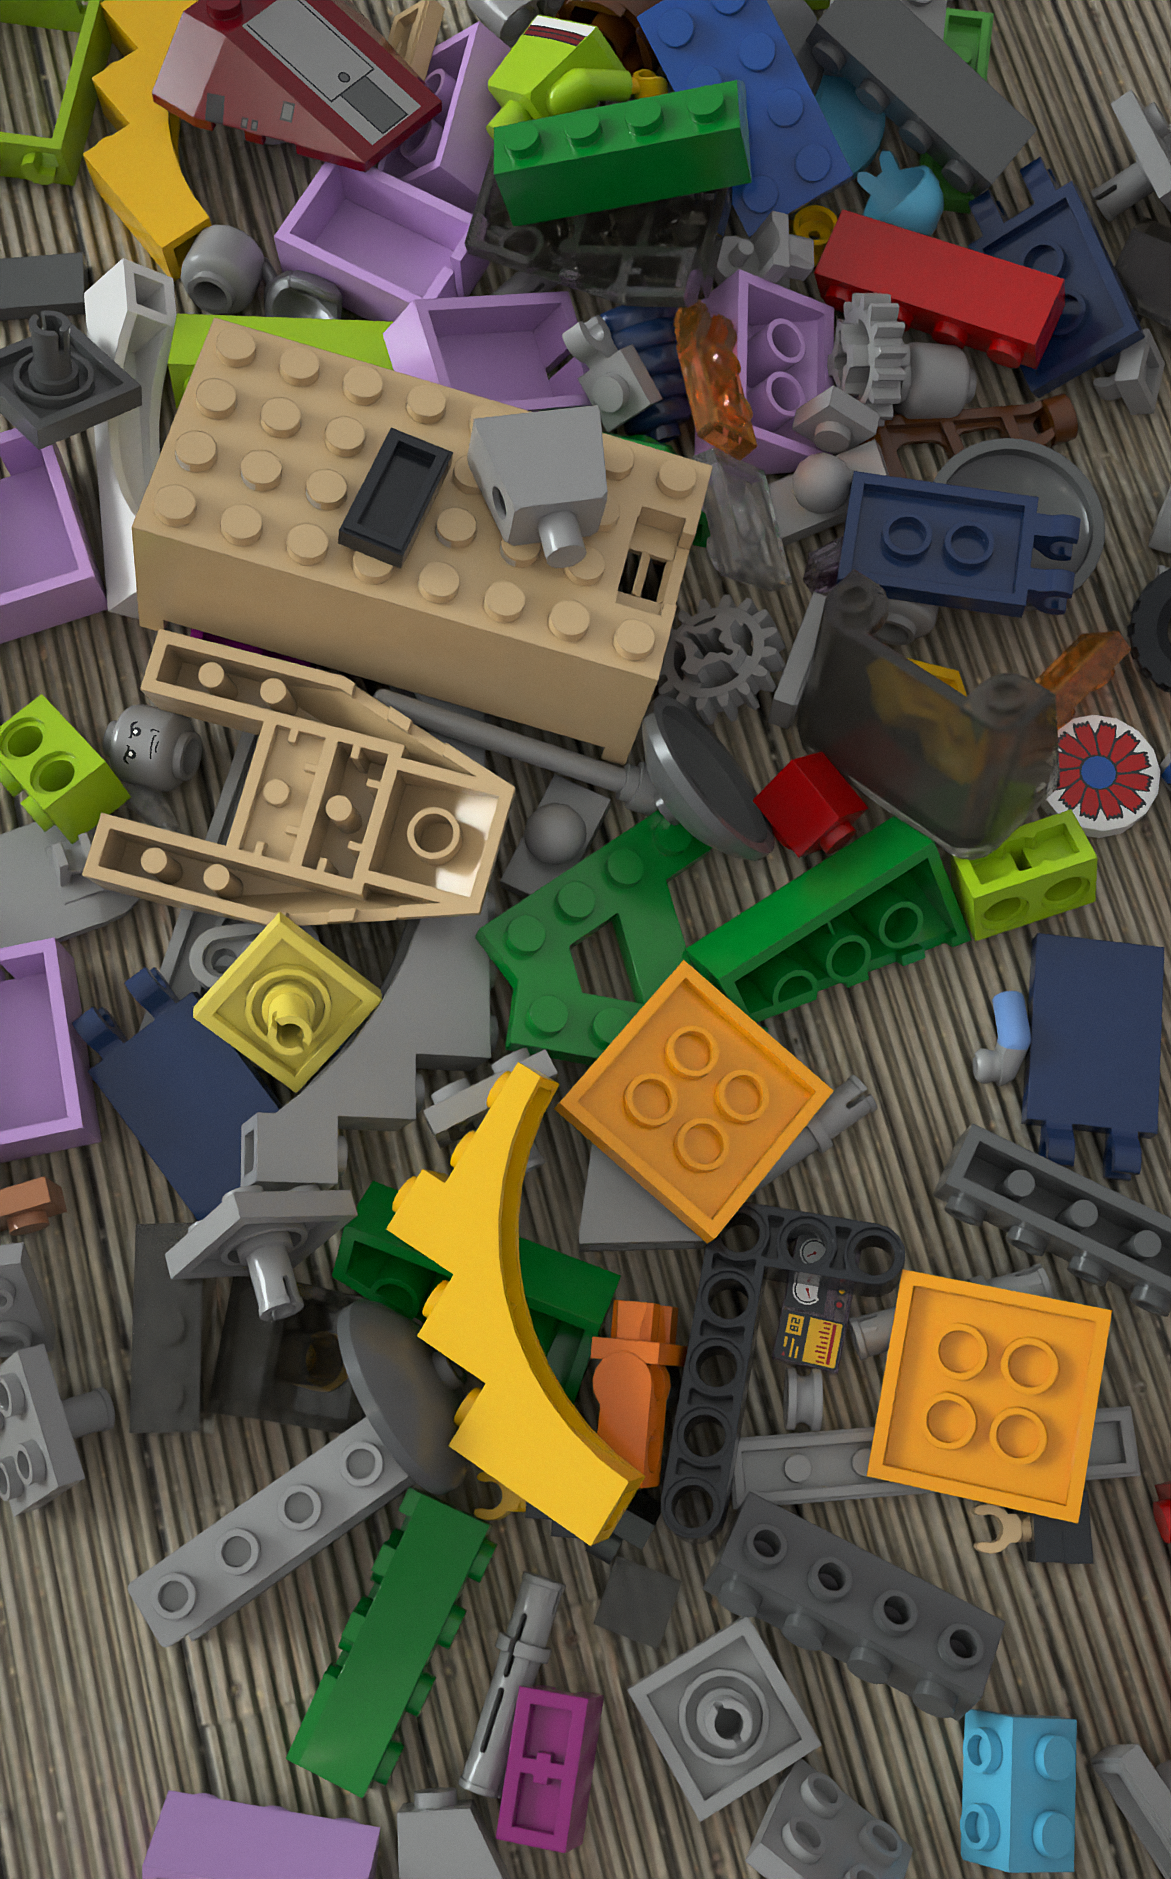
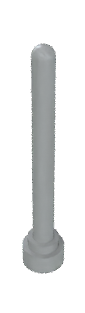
[373,689,658,816]

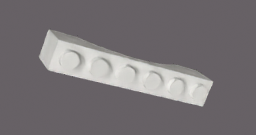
[84,258,176,619]

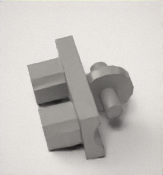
[708,211,814,289]

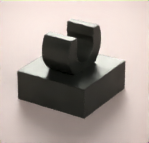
[585,1490,661,1565]

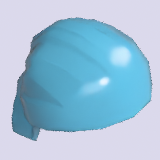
[857,149,944,236]

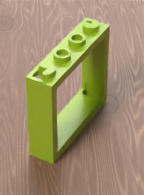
[0,0,112,186]

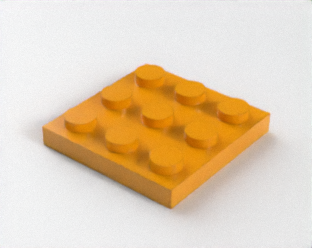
[554,960,834,1244]
[867,1269,1112,1524]

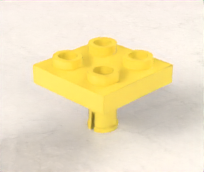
[193,912,383,1093]

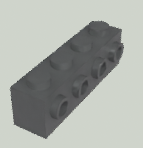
[805,0,1037,198]
[932,1123,1171,1317]
[703,1491,1005,1721]

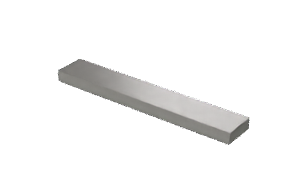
[731,1406,1141,1509]

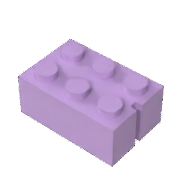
[274,162,490,322]
[383,291,592,412]
[0,428,108,644]
[0,937,102,1163]

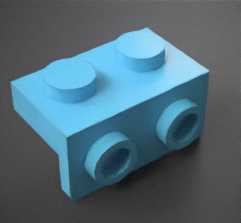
[960,1709,1077,1873]

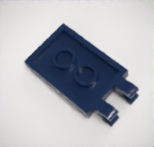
[968,156,1145,398]
[835,471,1081,618]
[1021,933,1164,1181]
[72,967,283,1221]

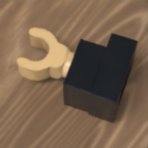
[971,1491,1094,1564]

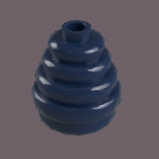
[600,297,696,444]

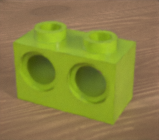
[0,694,131,845]
[950,809,1098,942]

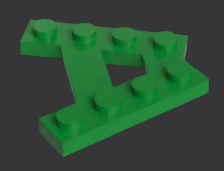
[475,810,768,1065]

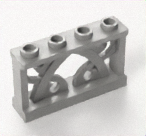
[128,1416,417,1647]

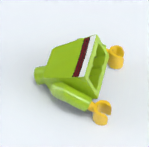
[486,15,668,140]

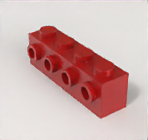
[814,209,1065,369]

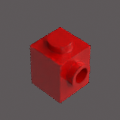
[752,751,868,858]

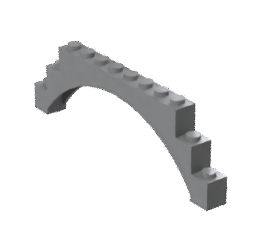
[241,685,498,1191]

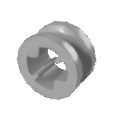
[783,1368,823,1431]

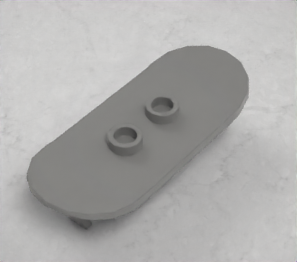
[0,822,141,965]

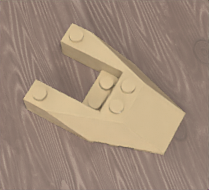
[82,629,516,926]

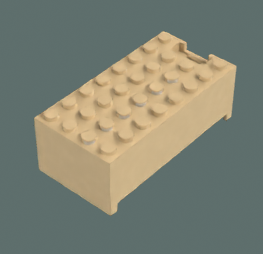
[131,317,713,766]

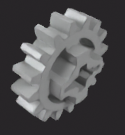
[827,293,910,427]
[657,595,786,725]

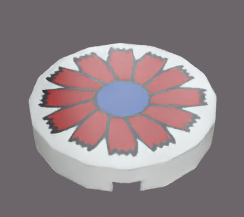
[1032,715,1161,838]

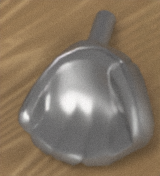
[261,257,343,320]

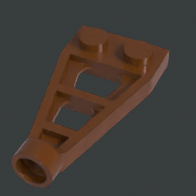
[854,393,1078,478]

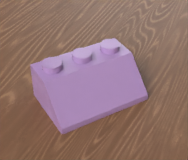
[377,21,511,214]
[694,269,834,477]
[142,1790,380,1879]

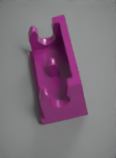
[495,1685,604,1853]

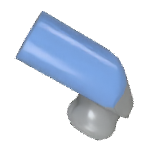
[973,991,1031,1086]

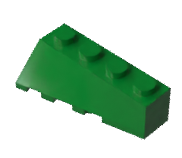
[494,80,752,227]
[685,816,972,1023]
[332,1181,621,1405]
[286,1487,498,1799]

